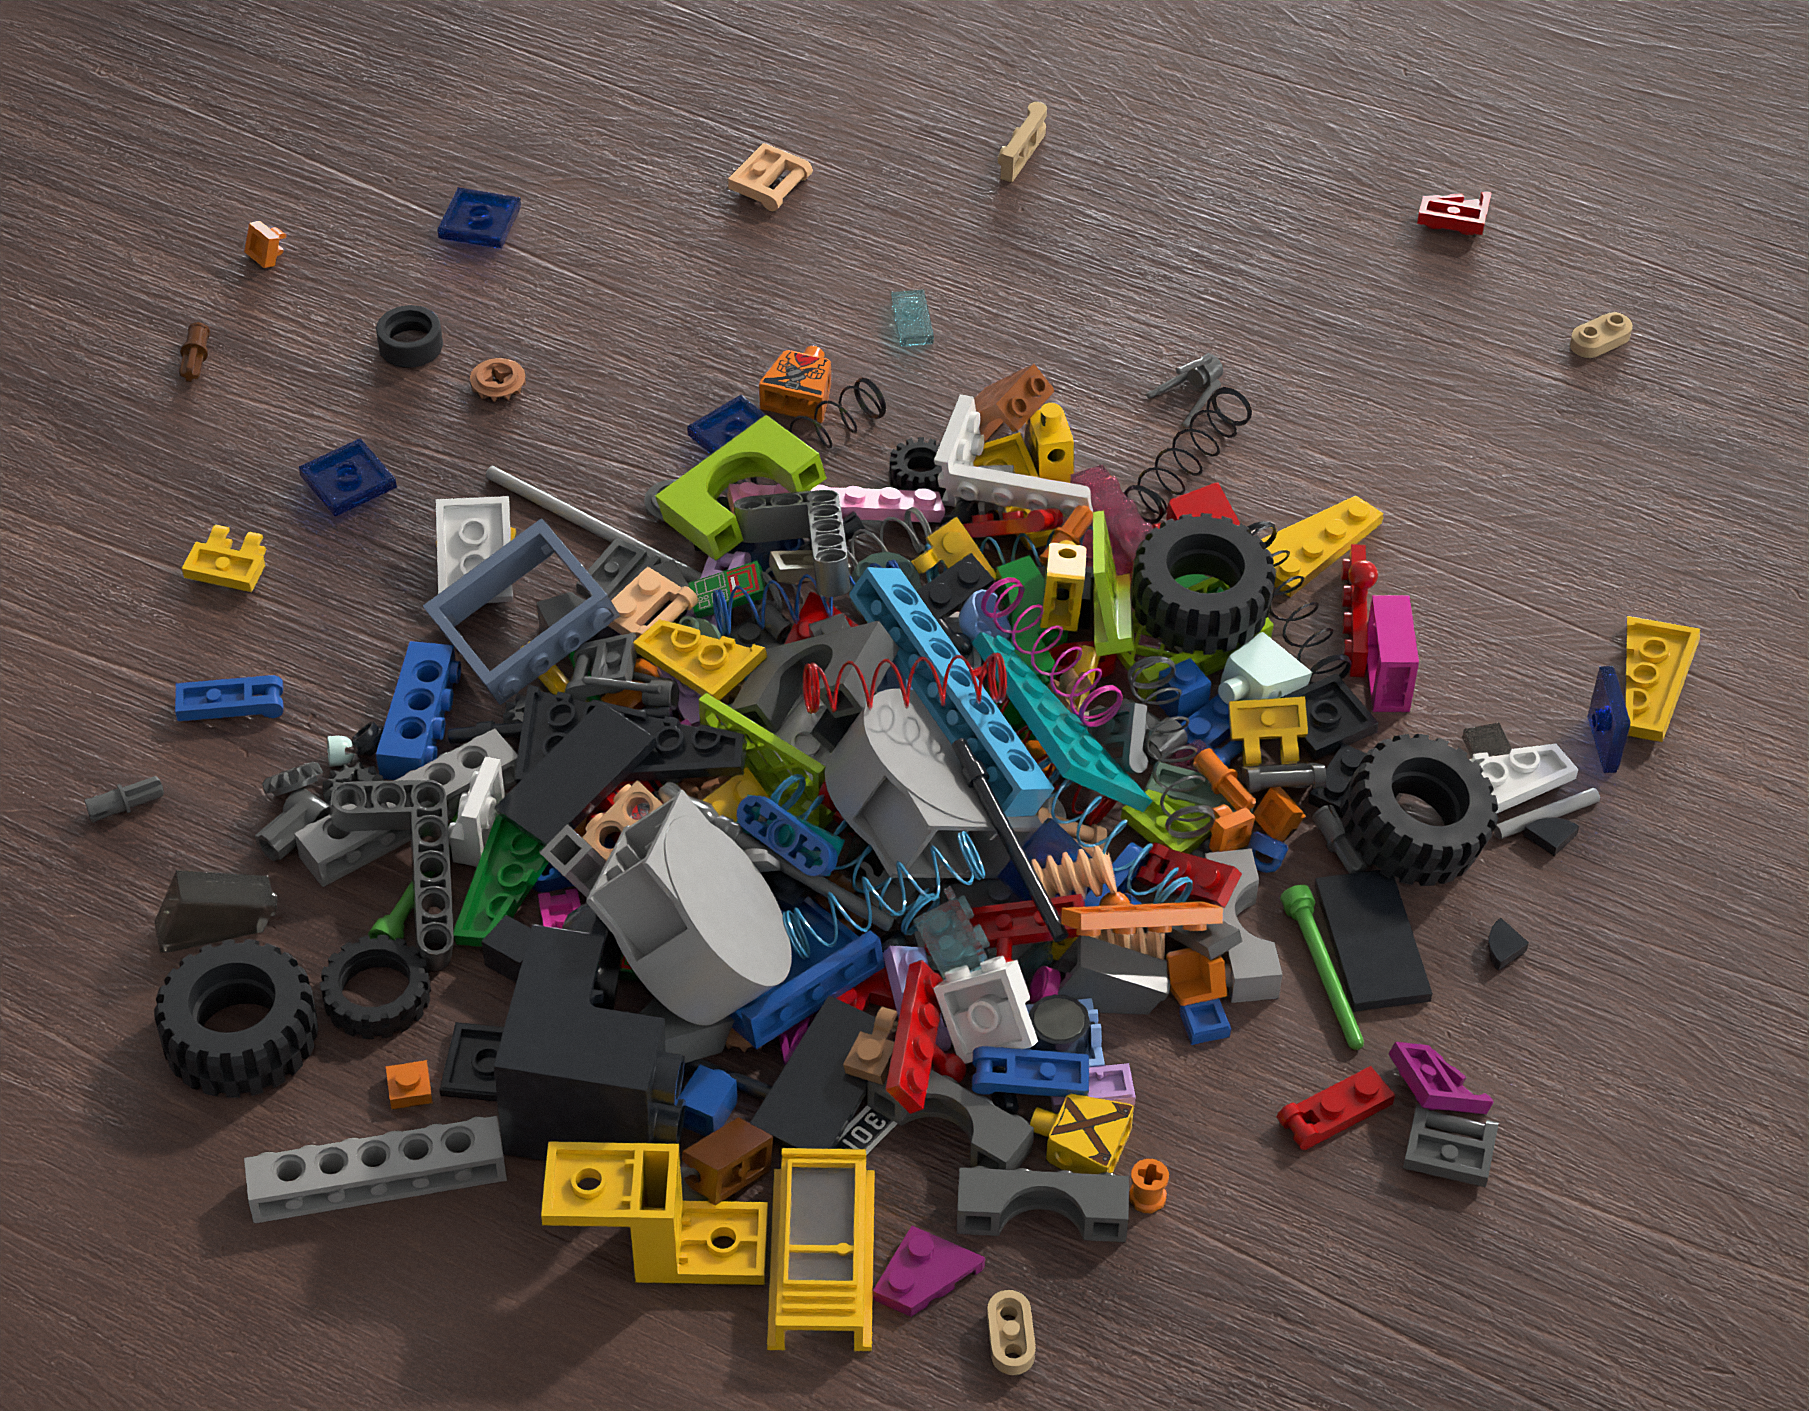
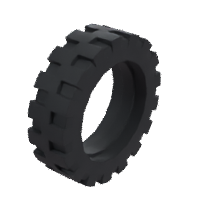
[320,935,431,1039]

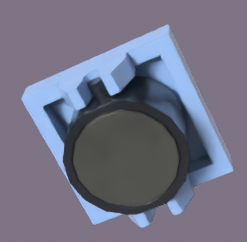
[1025,994,1105,1067]

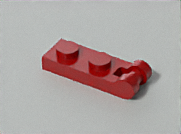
[962,508,1063,538]
[1135,842,1242,908]
[1276,1066,1395,1150]

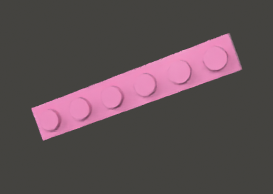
[727,482,945,523]

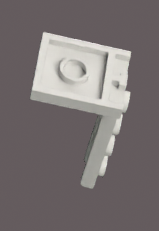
[934,395,1093,518]

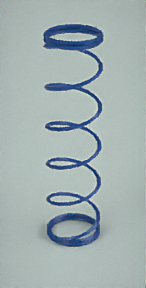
[713,559,899,636]

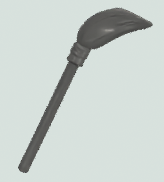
[658,782,894,931]

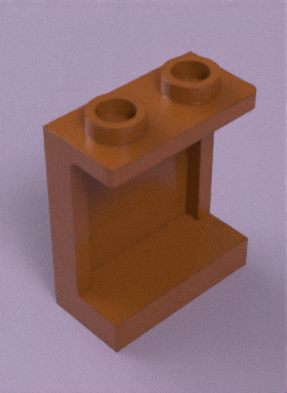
[974,363,1054,442]

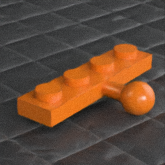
[1061,892,1223,936]

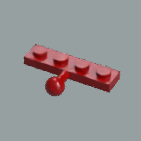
[1341,544,1378,677]
[924,894,1085,963]
[885,960,966,1114]

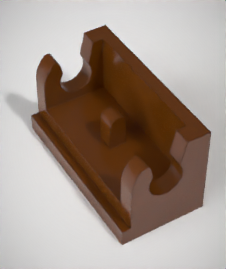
[682,1117,773,1205]

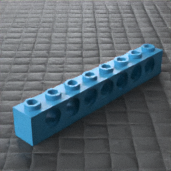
[849,567,1054,817]

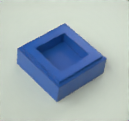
[1179,998,1231,1045]

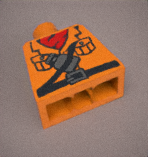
[759,346,831,423]

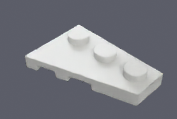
[1469,744,1578,813]

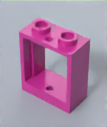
[1366,595,1419,712]

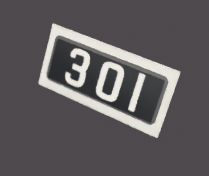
[834,1106,897,1155]

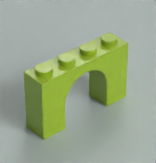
[655,415,827,561]

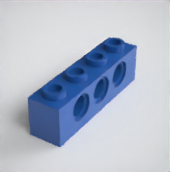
[376,641,462,780]

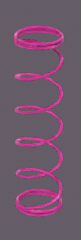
[981,577,1123,727]

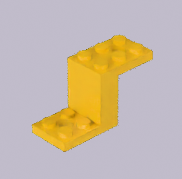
[541,1142,768,1285]

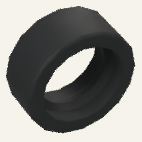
[376,305,443,368]

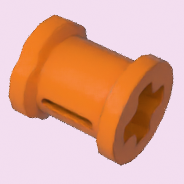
[1129,1159,1169,1214]

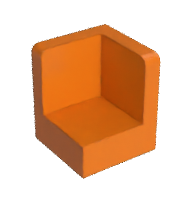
[1166,948,1227,1006]

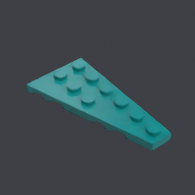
[972,631,1152,812]

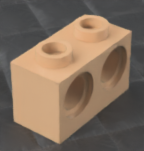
[582,780,663,861]

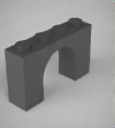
[730,621,900,733]

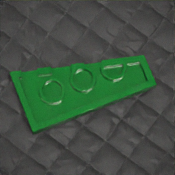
[453,814,549,947]

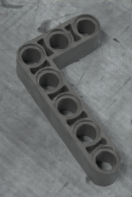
[734,490,850,597]
[330,780,454,971]

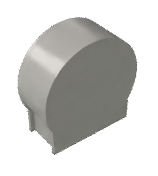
[825,688,1045,878]
[586,789,792,1026]

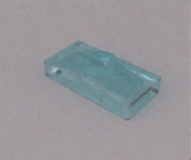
[891,289,934,347]

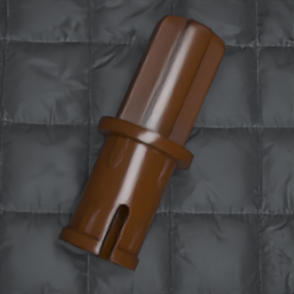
[179,322,210,382]

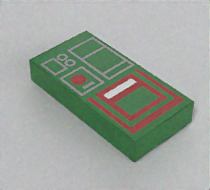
[688,561,767,618]

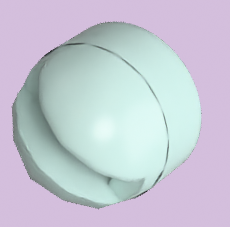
[327,736,355,767]

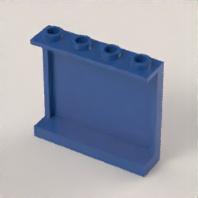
[729,896,885,1049]

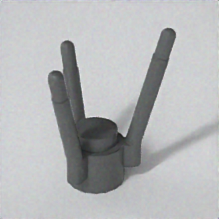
[1146,353,1223,428]
[582,671,679,710]

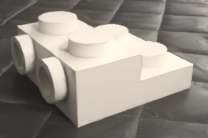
[448,757,505,866]
[933,956,1038,1064]

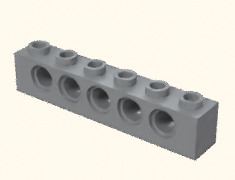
[294,729,518,887]
[244,1116,507,1223]

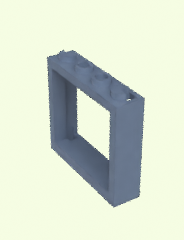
[423,518,620,705]

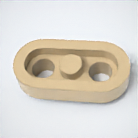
[1570,312,1633,358]
[987,1290,1036,1375]

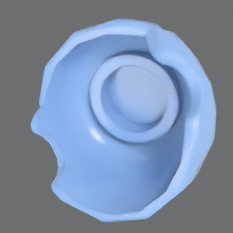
[958,589,1012,642]

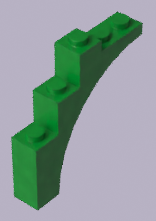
[986,555,1069,740]

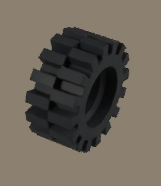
[889,437,946,496]

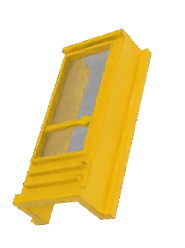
[767,1148,875,1351]

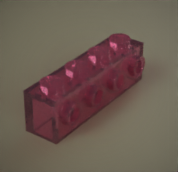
[1070,464,1153,581]

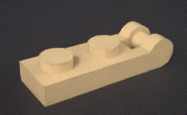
[998,102,1047,182]

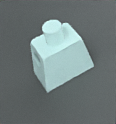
[1218,632,1312,704]

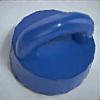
[1247,832,1289,873]

